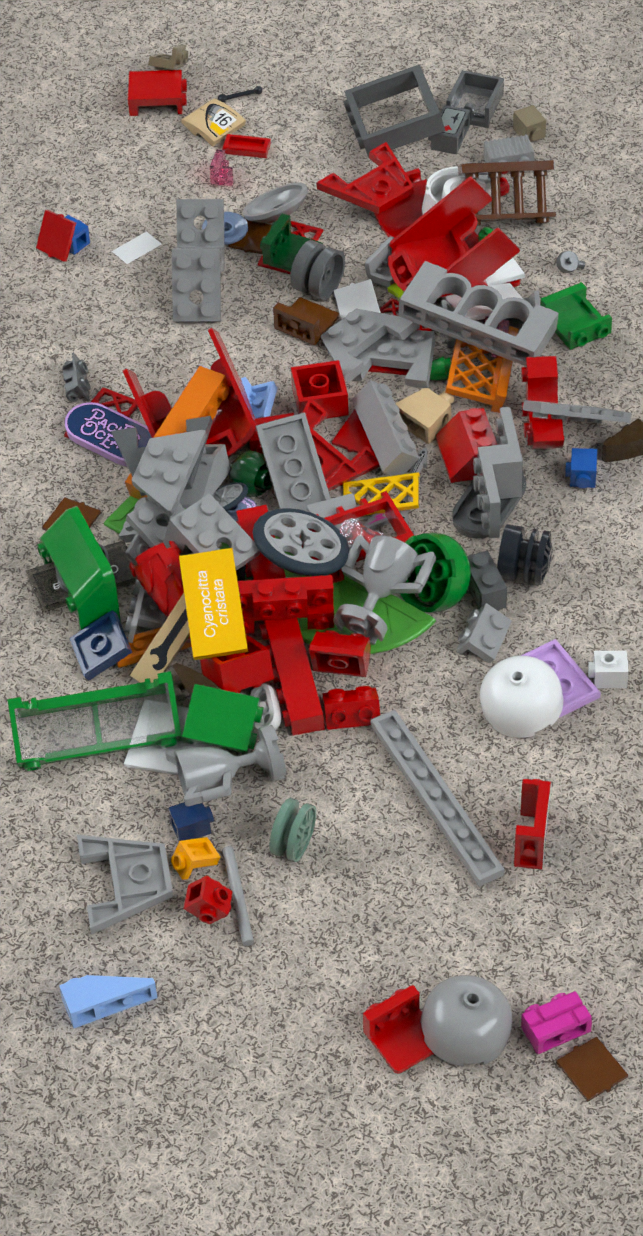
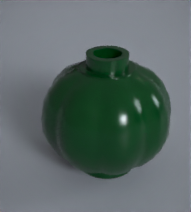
[229,451,272,497]

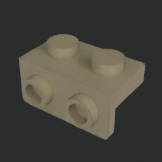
[148,44,189,70]

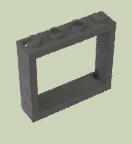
[343,64,445,158]

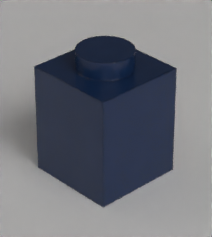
[168,802,214,842]

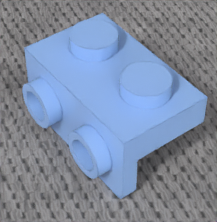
[241,377,278,419]

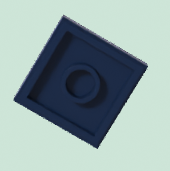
[69,610,132,680]

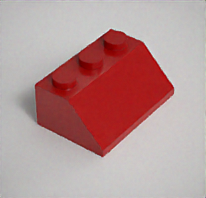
[435,408,498,483]

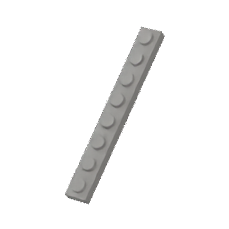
[371,709,504,887]

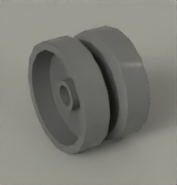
[290,240,345,300]

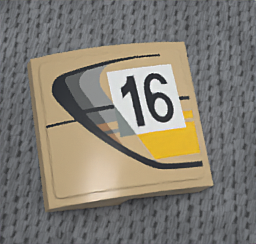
[181,99,246,147]

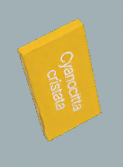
[179,548,248,660]

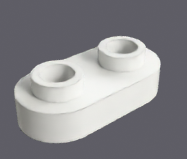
[250,683,282,730]

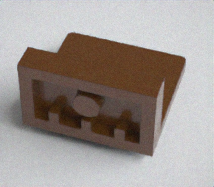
[273,297,339,345]

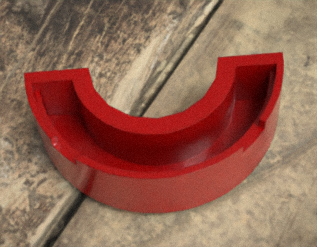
[521,356,564,450]

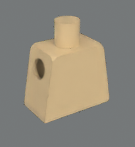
[395,388,454,444]

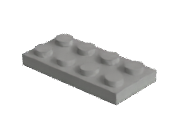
[256,413,331,511]

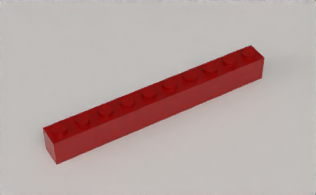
[236,504,325,736]

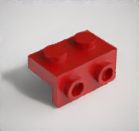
[322,686,380,730]

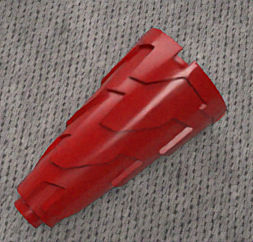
[129,541,191,643]

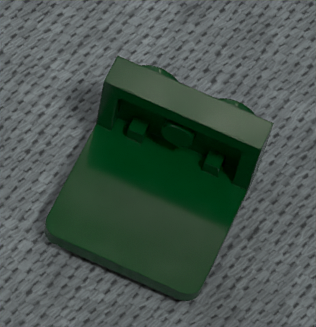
[260,213,323,272]

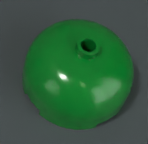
[400,533,471,612]

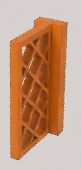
[445,326,519,413]

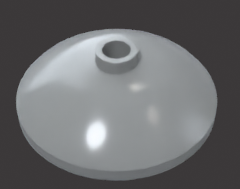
[243,182,308,223]

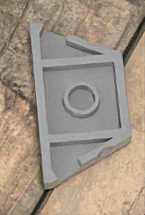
[132,430,207,517]

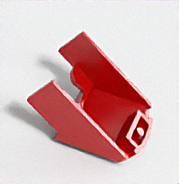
[388,176,520,298]
[122,328,257,458]

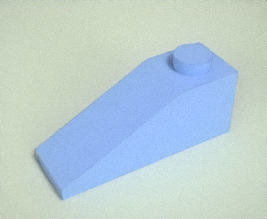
[59,975,157,1028]

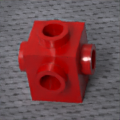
[183,875,233,924]

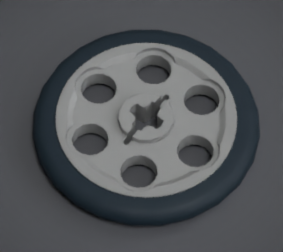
[252,508,349,576]

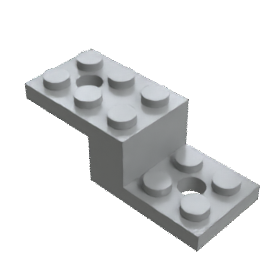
[473,407,523,539]

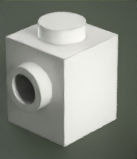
[588,651,628,688]

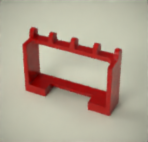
[291,491,414,584]

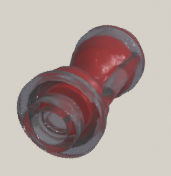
[339,518,385,545]

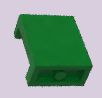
[540,282,612,350]
[182,684,264,755]

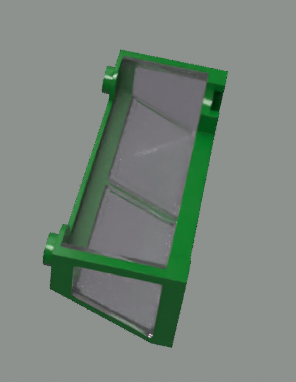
[7,671,183,771]

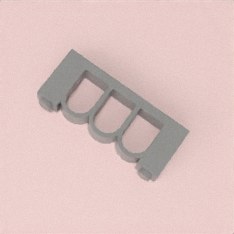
[398,261,559,366]

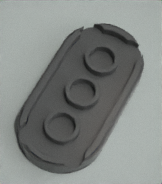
[452,472,527,538]

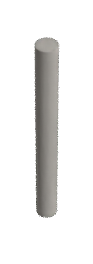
[222,846,254,946]

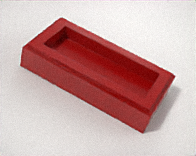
[222,134,271,158]

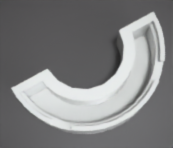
[422,167,491,214]

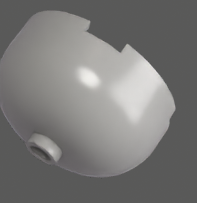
[420,975,512,1066]

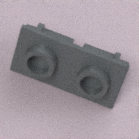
[62,352,91,402]

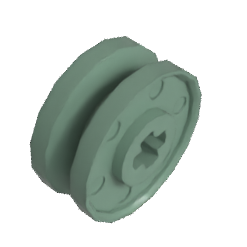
[269,797,316,862]

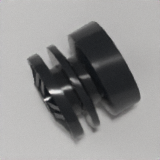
[497,524,553,585]

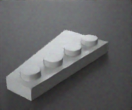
[523,400,632,423]

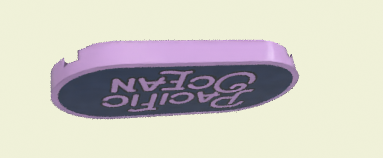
[65,402,152,466]

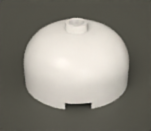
[480,656,563,738]

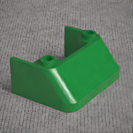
[37,506,121,631]

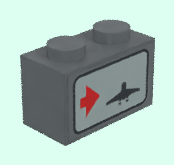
[428,105,470,155]
[468,551,507,610]

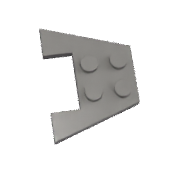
[320,309,420,384]
[353,330,436,388]
[77,835,173,935]

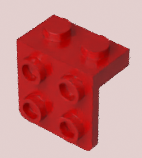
[363,985,434,1074]

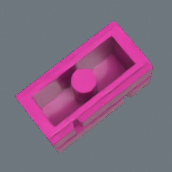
[521,991,592,1054]

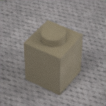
[513,105,546,142]

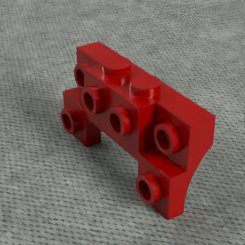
[238,575,334,634]

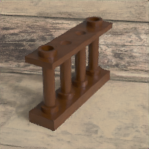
[458,160,556,226]

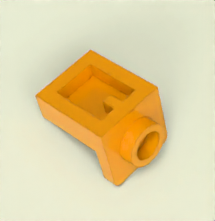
[171,837,221,880]

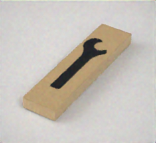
[130,593,190,683]

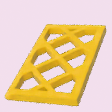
[343,472,420,516]

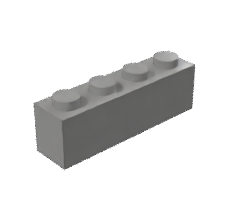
[352,380,420,476]

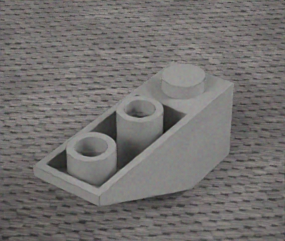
[179,444,231,508]

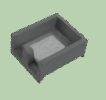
[446,70,504,128]

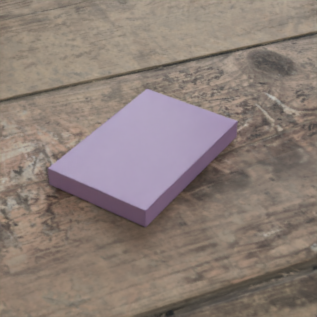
[521,639,601,718]

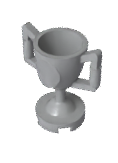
[333,535,436,645]
[165,725,286,806]

